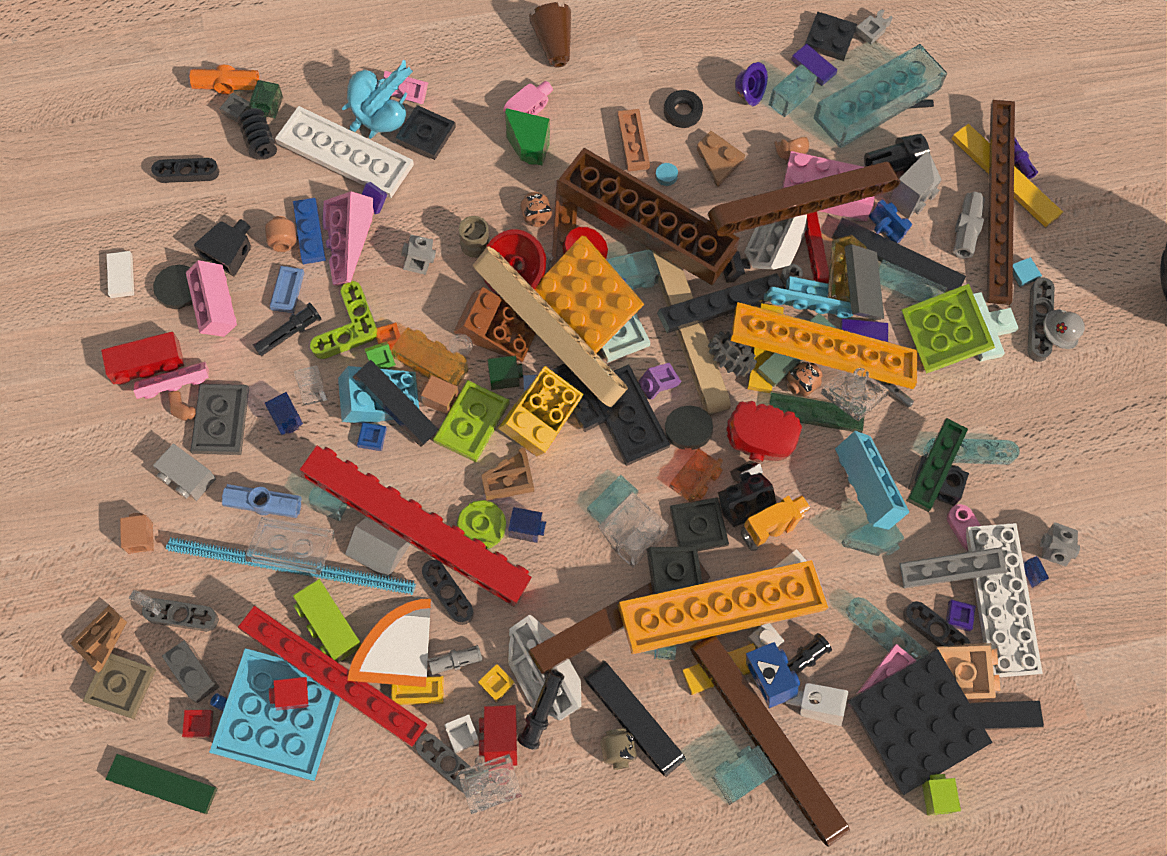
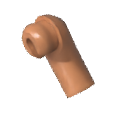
[168,391,196,421]

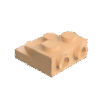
[937,643,1001,699]

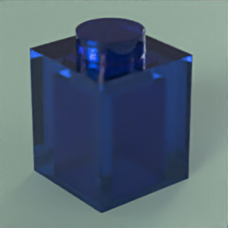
[264,392,303,435]
[508,507,547,543]

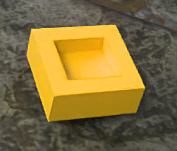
[478,664,515,702]

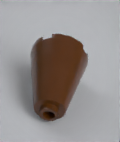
[529,2,571,68]

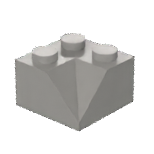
[888,151,942,219]

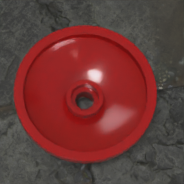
[483,229,546,297]

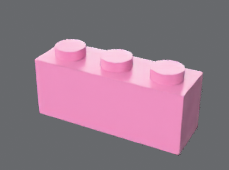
[186,260,237,337]

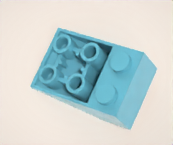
[338,366,419,423]

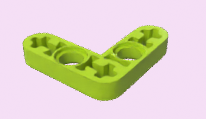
[310,281,377,359]

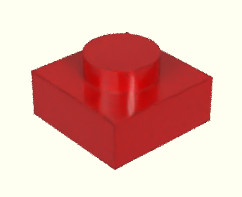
[182,710,214,738]

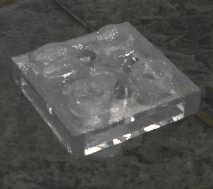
[821,368,889,421]
[458,754,522,814]

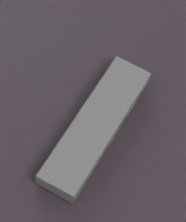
[899,547,1007,589]

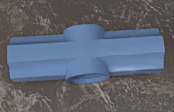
[222,484,302,518]

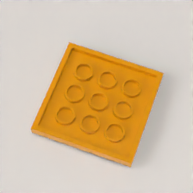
[535,236,644,353]

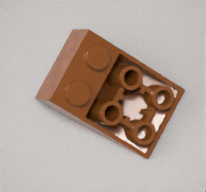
[453,287,536,362]

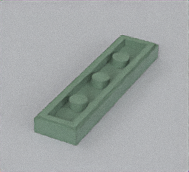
[757,313,836,387]

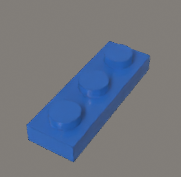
[293,198,326,264]

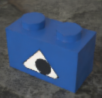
[746,642,800,709]

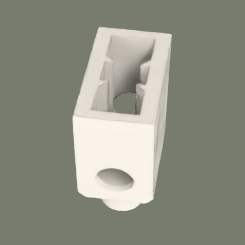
[786,683,848,726]

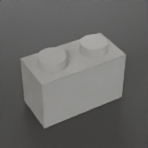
[153,443,216,501]

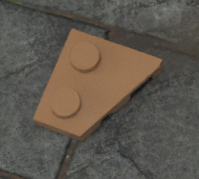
[697,131,745,187]
[481,447,535,501]
[70,605,127,673]

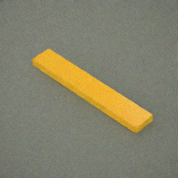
[951,123,1063,228]

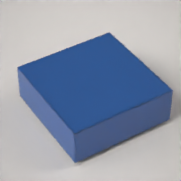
[357,422,387,451]

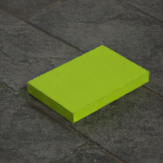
[433,380,510,462]

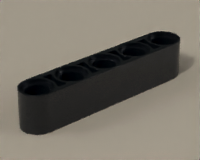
[583,660,686,777]

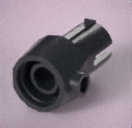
[864,134,930,173]

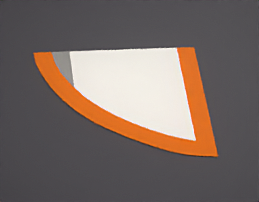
[347,599,431,687]

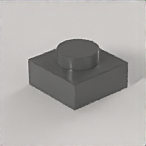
[219,93,252,122]

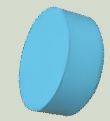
[656,163,678,186]

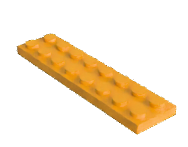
[730,302,917,389]
[618,560,828,654]

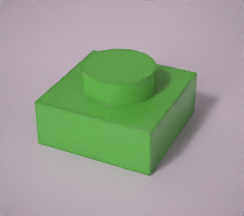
[365,341,396,369]

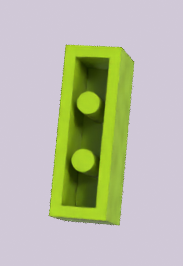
[293,579,361,663]

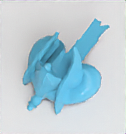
[342,60,413,139]

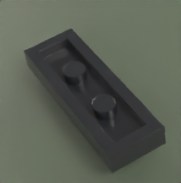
[551,363,606,432]

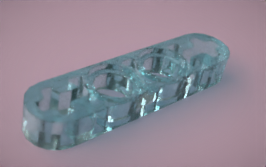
[923,438,1020,465]
[846,597,929,659]

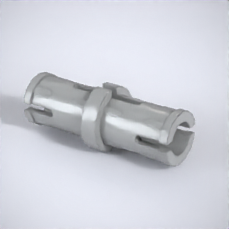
[428,645,482,675]

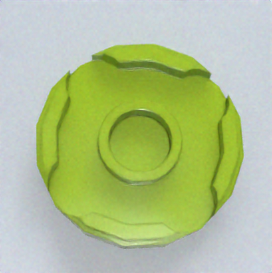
[457,500,507,549]

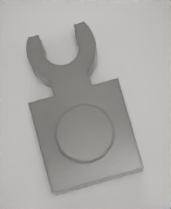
[855,9,893,45]

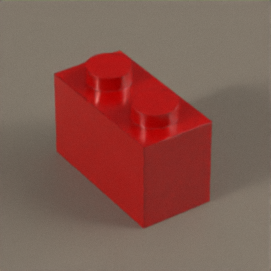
[479,705,517,767]

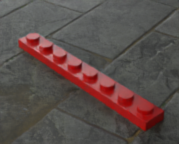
[238,606,428,748]

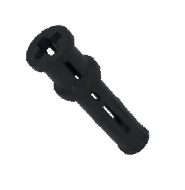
[253,302,322,357]
[787,633,832,674]
[517,670,565,750]

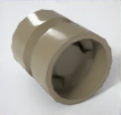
[459,216,490,258]

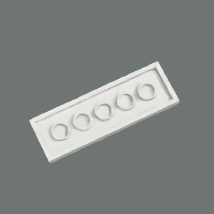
[275,106,414,198]

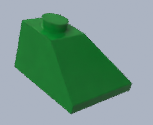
[505,108,550,166]

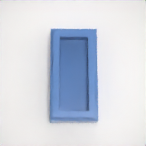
[270,266,304,314]

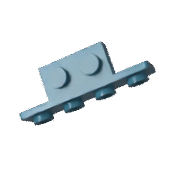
[764,276,853,318]

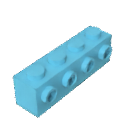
[835,431,909,530]

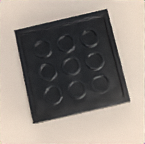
[847,649,993,795]

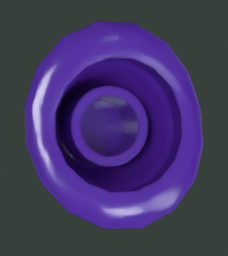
[735,62,768,106]

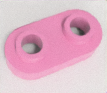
[947,504,981,550]

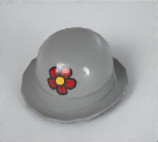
[1043,309,1085,350]

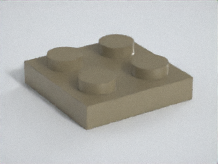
[83,654,156,719]

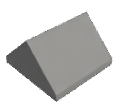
[345,517,410,579]

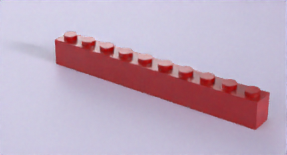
[300,445,532,607]

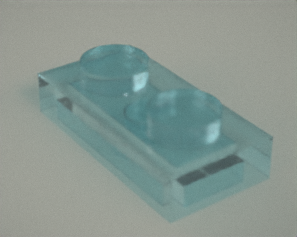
[587,475,638,527]

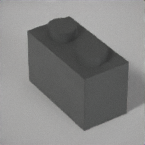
[162,640,219,703]

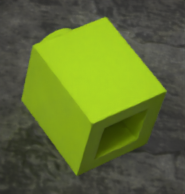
[922,774,961,816]

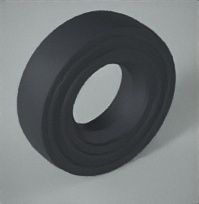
[664,90,703,128]

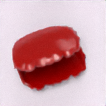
[726,401,802,462]

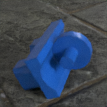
[869,200,912,243]

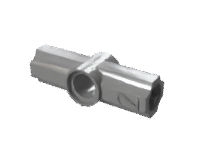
[953,192,985,259]

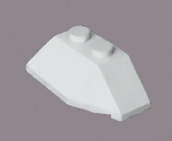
[744,214,807,270]
[508,615,581,721]

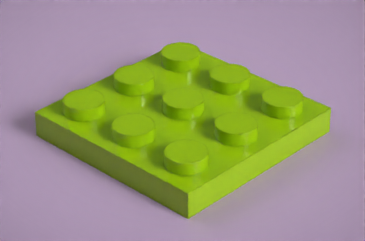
[902,284,995,374]

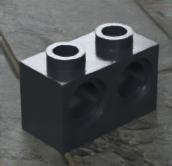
[908,456,969,506]
[718,473,776,527]

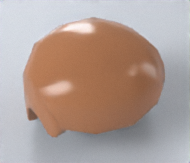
[774,137,809,161]

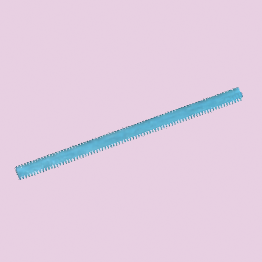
[166,537,416,595]

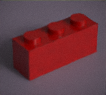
[101,331,185,384]

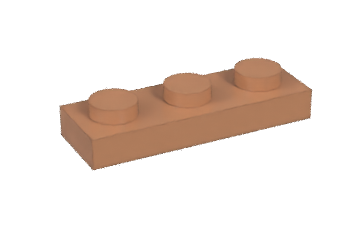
[617,109,650,172]

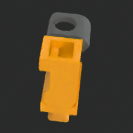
[741,495,810,551]

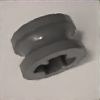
[781,264,803,285]

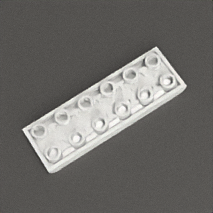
[966,523,1043,677]

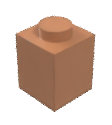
[420,375,459,415]
[120,513,154,554]

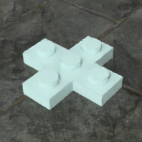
[973,292,1018,362]

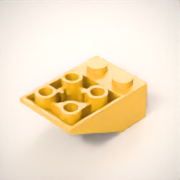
[498,366,583,457]

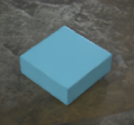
[1013,257,1042,287]

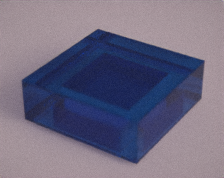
[1023,556,1049,588]

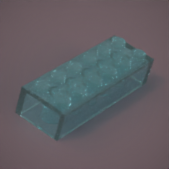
[814,44,947,149]

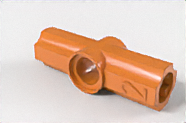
[189,64,260,94]

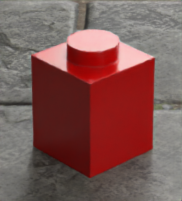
[269,677,309,711]

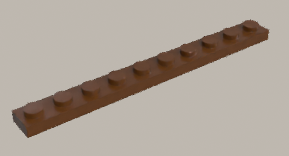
[987,100,1015,305]

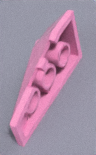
[323,191,374,286]

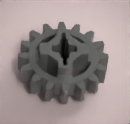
[708,331,757,377]

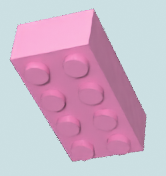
[782,151,875,221]

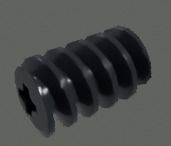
[238,108,277,160]

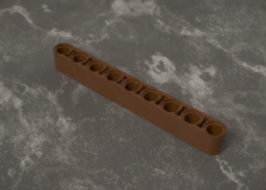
[708,162,900,236]
[690,636,850,847]

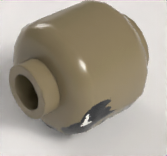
[600,729,637,770]

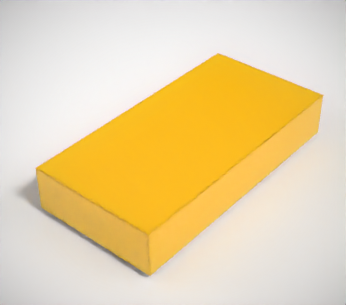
[391,676,444,705]

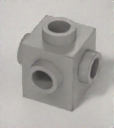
[401,234,436,275]
[1040,522,1080,567]

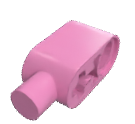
[504,81,553,115]

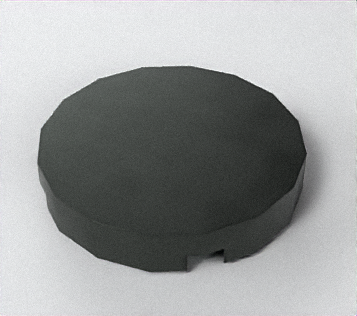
[153,264,193,309]
[665,405,713,450]

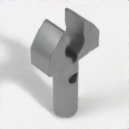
[873,379,914,408]

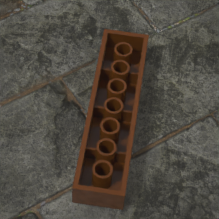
[558,148,740,286]

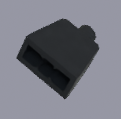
[194,219,251,277]

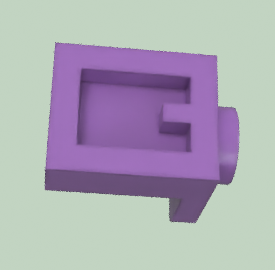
[639,363,681,400]

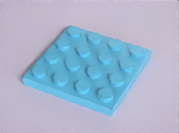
[209,648,340,782]

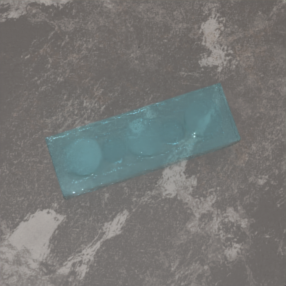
[879,259,947,302]

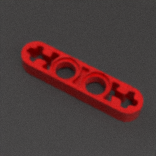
[804,212,829,284]

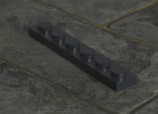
[657,273,786,333]

